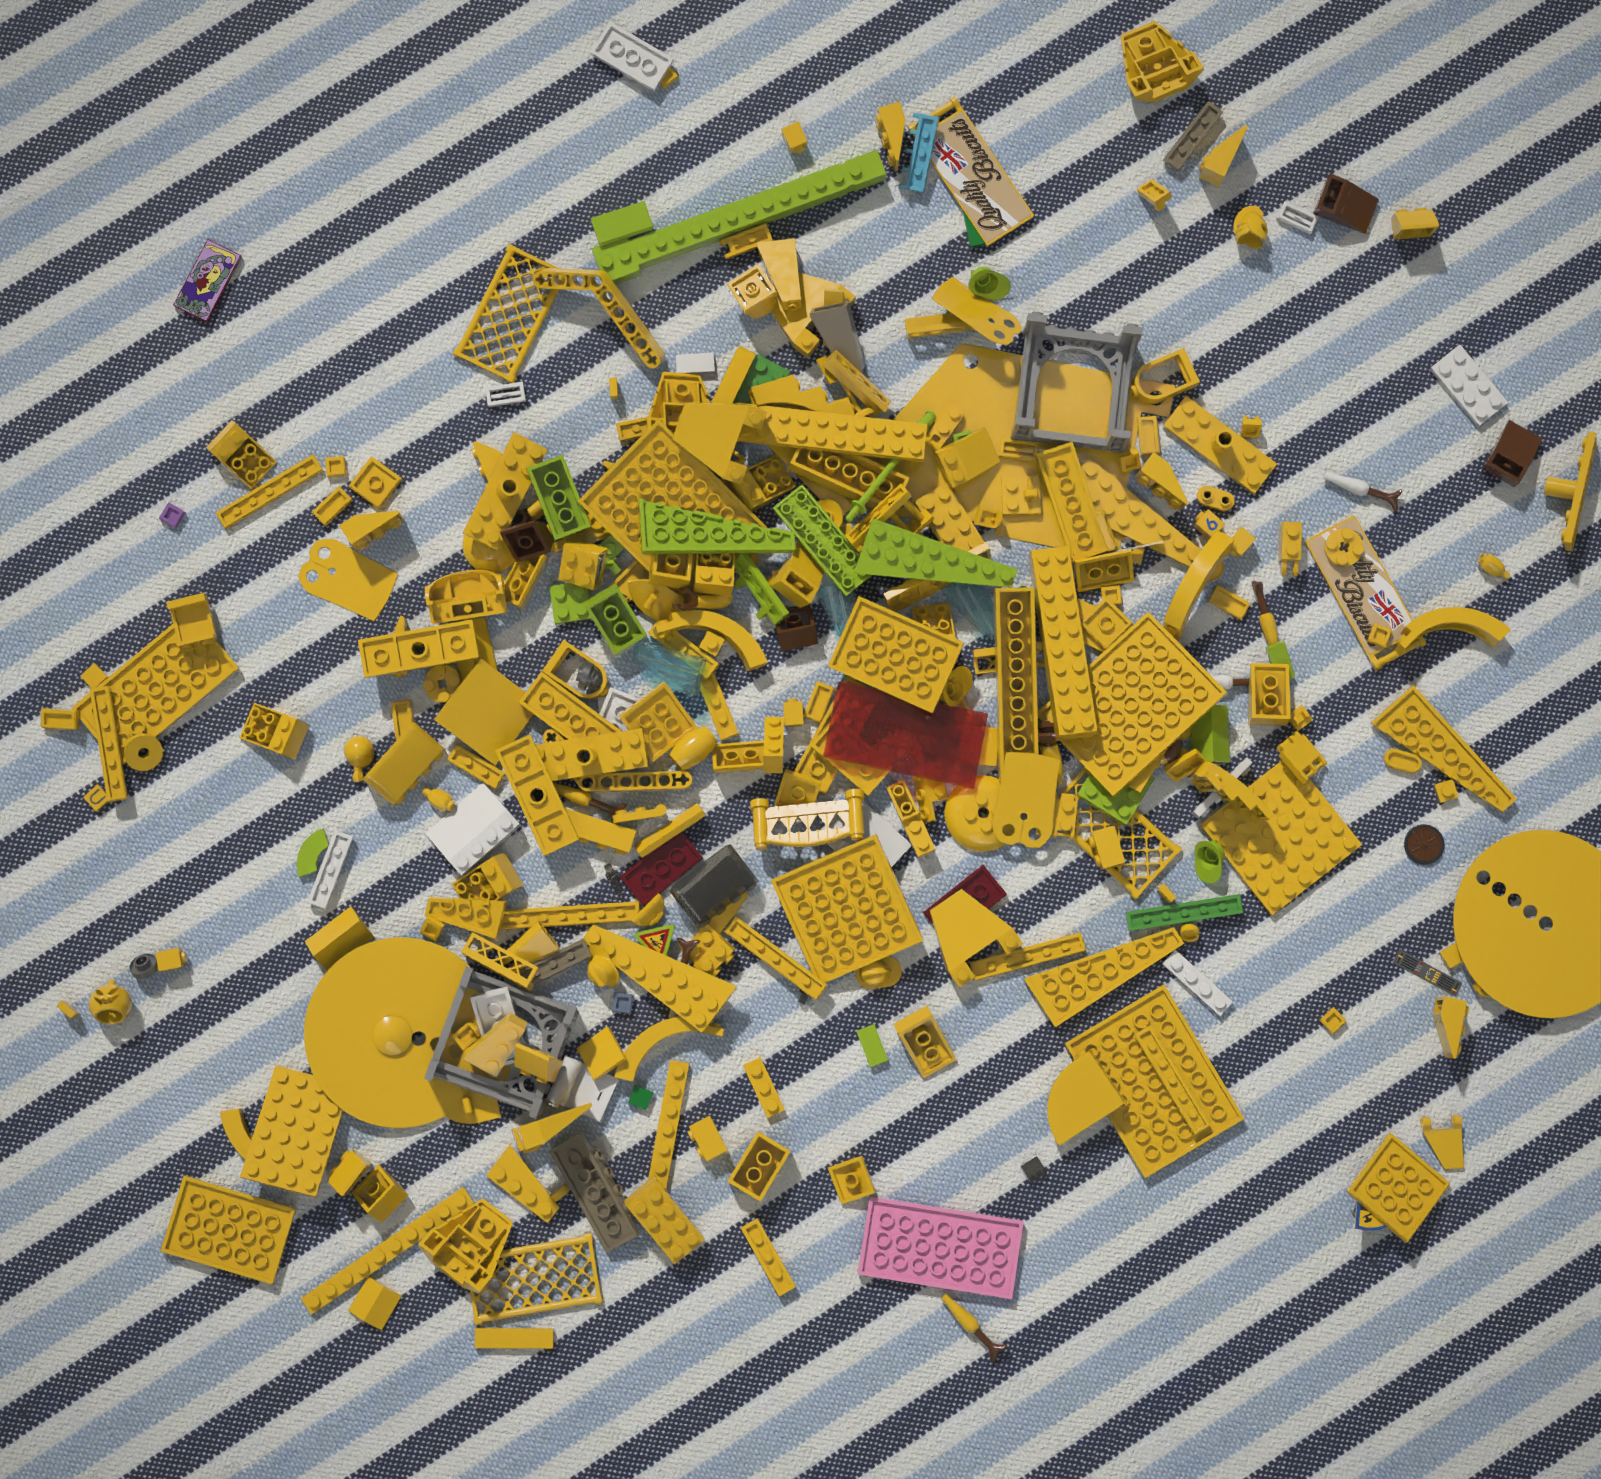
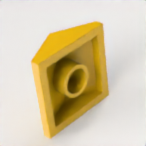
[828,1156,876,1205]
[348,1276,402,1330]

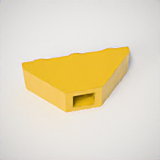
[471,441,504,486]

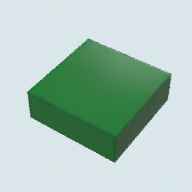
[628,1085,654,1110]

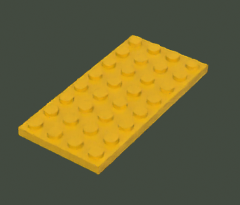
[71,624,240,765]

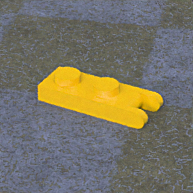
[719,223,773,259]

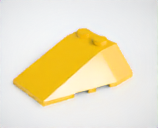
[1121,21,1204,103]
[647,371,710,434]
[418,1198,513,1293]

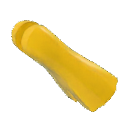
[502,921,560,973]

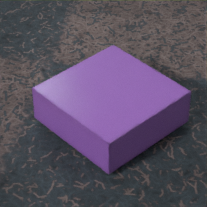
[159,502,186,529]

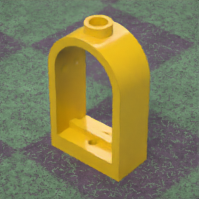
[1130,348,1200,404]
[542,640,610,700]

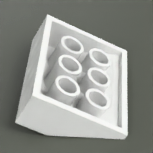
[425,783,521,876]
[820,801,912,867]

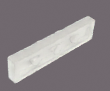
[1191,757,1253,818]
[307,830,354,909]
[1162,950,1233,1016]

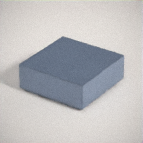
[612,992,634,1014]

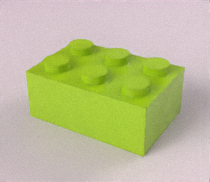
[583,583,647,655]

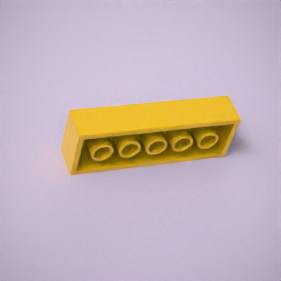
[788,448,910,509]

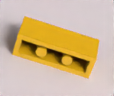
[763,717,784,773]

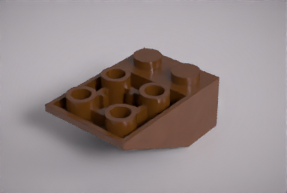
[1313,173,1379,234]
[1481,420,1542,487]

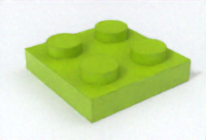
[549,583,592,625]

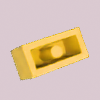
[1088,826,1125,870]
[688,1116,728,1161]

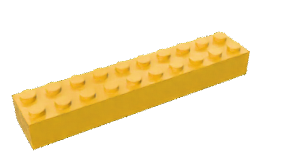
[1028,546,1097,741]
[993,587,1039,782]

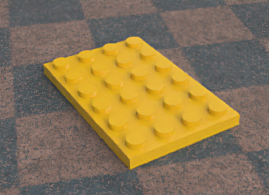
[827,596,964,713]
[240,1065,343,1198]
[160,1175,297,1284]

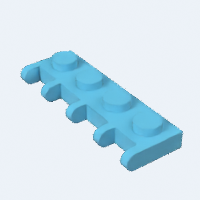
[898,113,939,193]

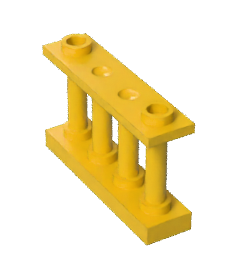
[845,483,934,548]

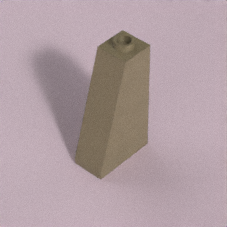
[810,301,865,372]

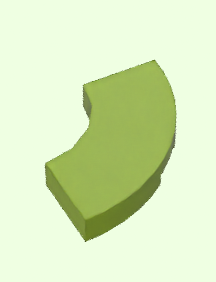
[297,828,329,877]

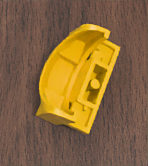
[425,570,508,624]

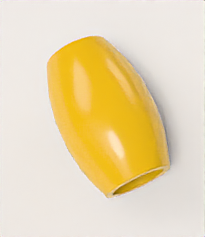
[669,726,718,771]

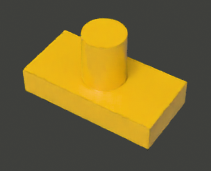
[1137,179,1172,211]
[1164,748,1207,783]

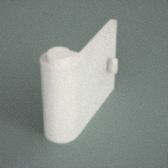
[546,1056,619,1122]

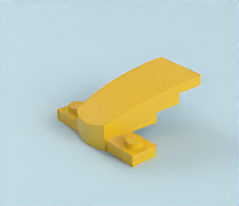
[1188,761,1275,820]

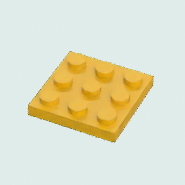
[618,681,698,762]

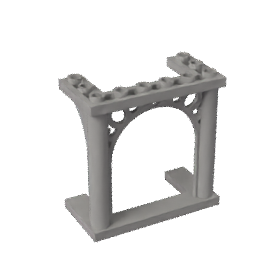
[1010,312,1143,452]
[424,966,579,1119]

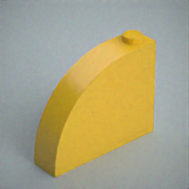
[1047,1049,1126,1146]

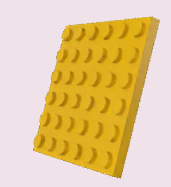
[1200,760,1362,916]
[771,834,924,983]

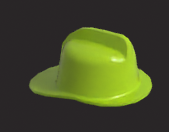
[968,266,1011,300]
[1194,840,1225,884]

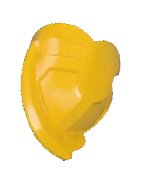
[1233,206,1268,249]

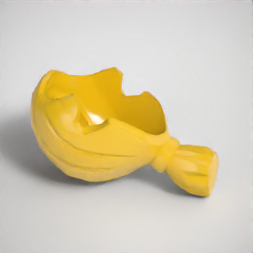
[344,735,374,782]

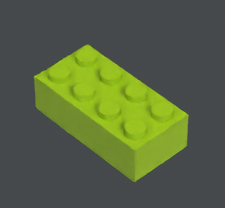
[526,454,591,541]

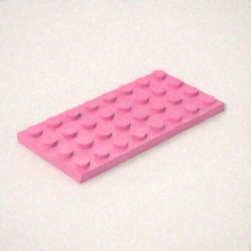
[858,1196,1024,1299]

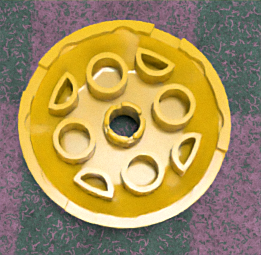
[944,775,1021,852]

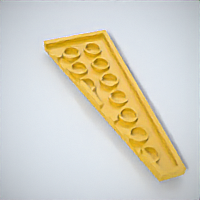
[1370,685,1517,812]

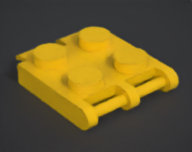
[1277,731,1327,784]
[1035,792,1078,840]

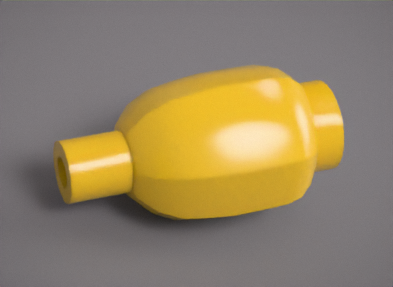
[1477,553,1511,580]
[421,787,455,812]

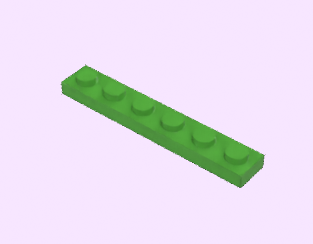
[1125,894,1243,931]

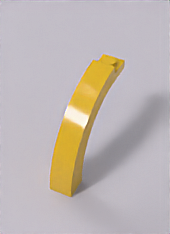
[1163,530,1235,642]
[1394,607,1511,656]
[653,610,768,672]
[614,1016,724,1081]
[220,1108,329,1167]

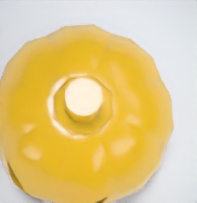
[88,980,133,1025]

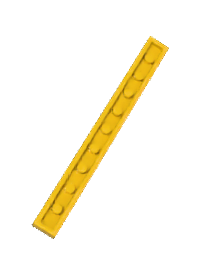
[301,1187,475,1315]

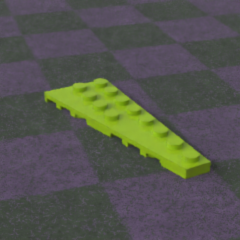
[638,499,796,554]
[854,518,1018,588]

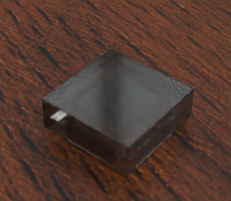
[1020,1156,1047,1183]

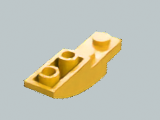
[886,779,936,859]

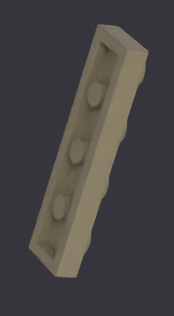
[1163,101,1223,172]
[516,938,593,989]

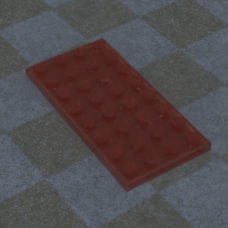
[823,681,988,789]

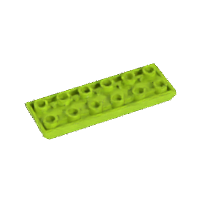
[773,484,872,596]

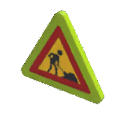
[634,924,675,956]

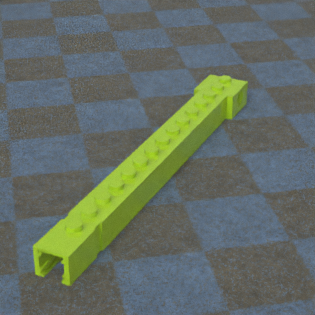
[591,150,886,285]

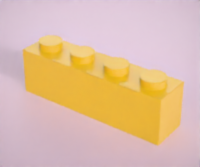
[565,808,637,856]

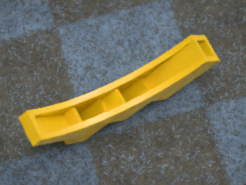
[748,374,855,415]

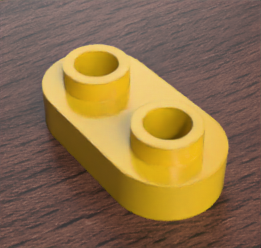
[1196,486,1234,511]

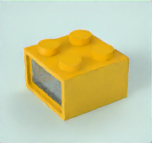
[558,538,608,590]

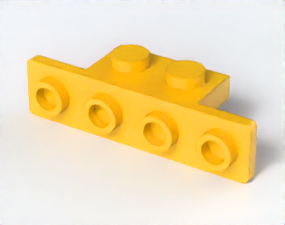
[908,746,948,824]

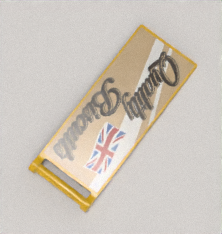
[907,96,1034,246]
[1305,516,1426,671]

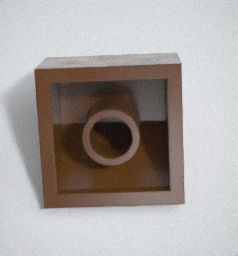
[500,520,553,562]
[775,604,818,651]

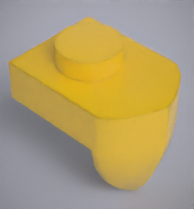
[974,506,1004,529]
[451,1022,480,1050]

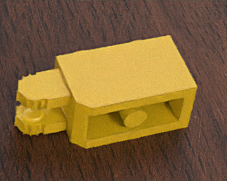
[1278,521,1302,577]

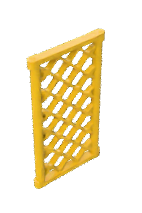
[452,244,565,383]
[1057,767,1182,900]
[470,1233,603,1326]

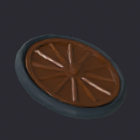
[1404,824,1445,865]

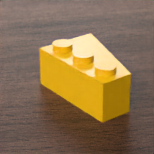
[462,1013,527,1077]

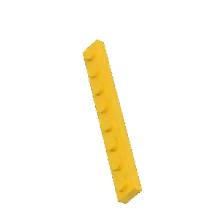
[648,1060,689,1189]

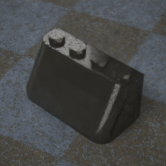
[670,844,759,929]

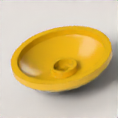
[463,524,515,573]

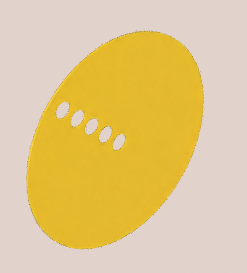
[1453,830,1601,1018]
[304,937,486,1128]

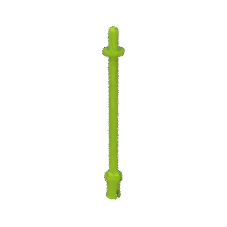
[846,411,937,522]

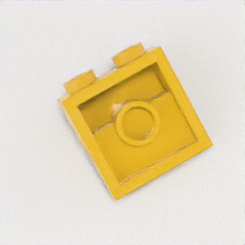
[681,923,735,976]

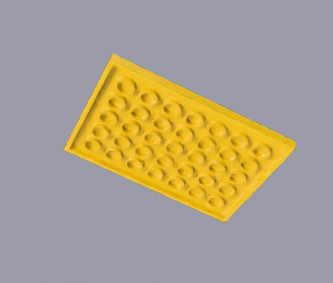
[578,419,767,596]
[1037,612,1227,798]
[1064,984,1245,1178]

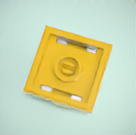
[727,264,778,319]

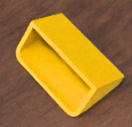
[363,722,445,806]

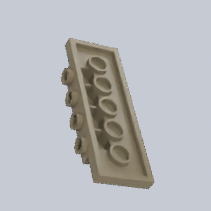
[549,1131,640,1253]

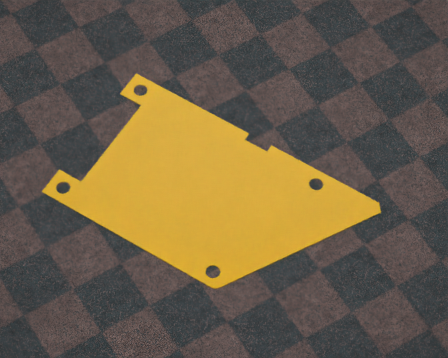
[844,344,1175,564]

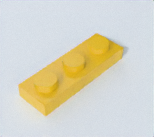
[743,1057,785,1118]

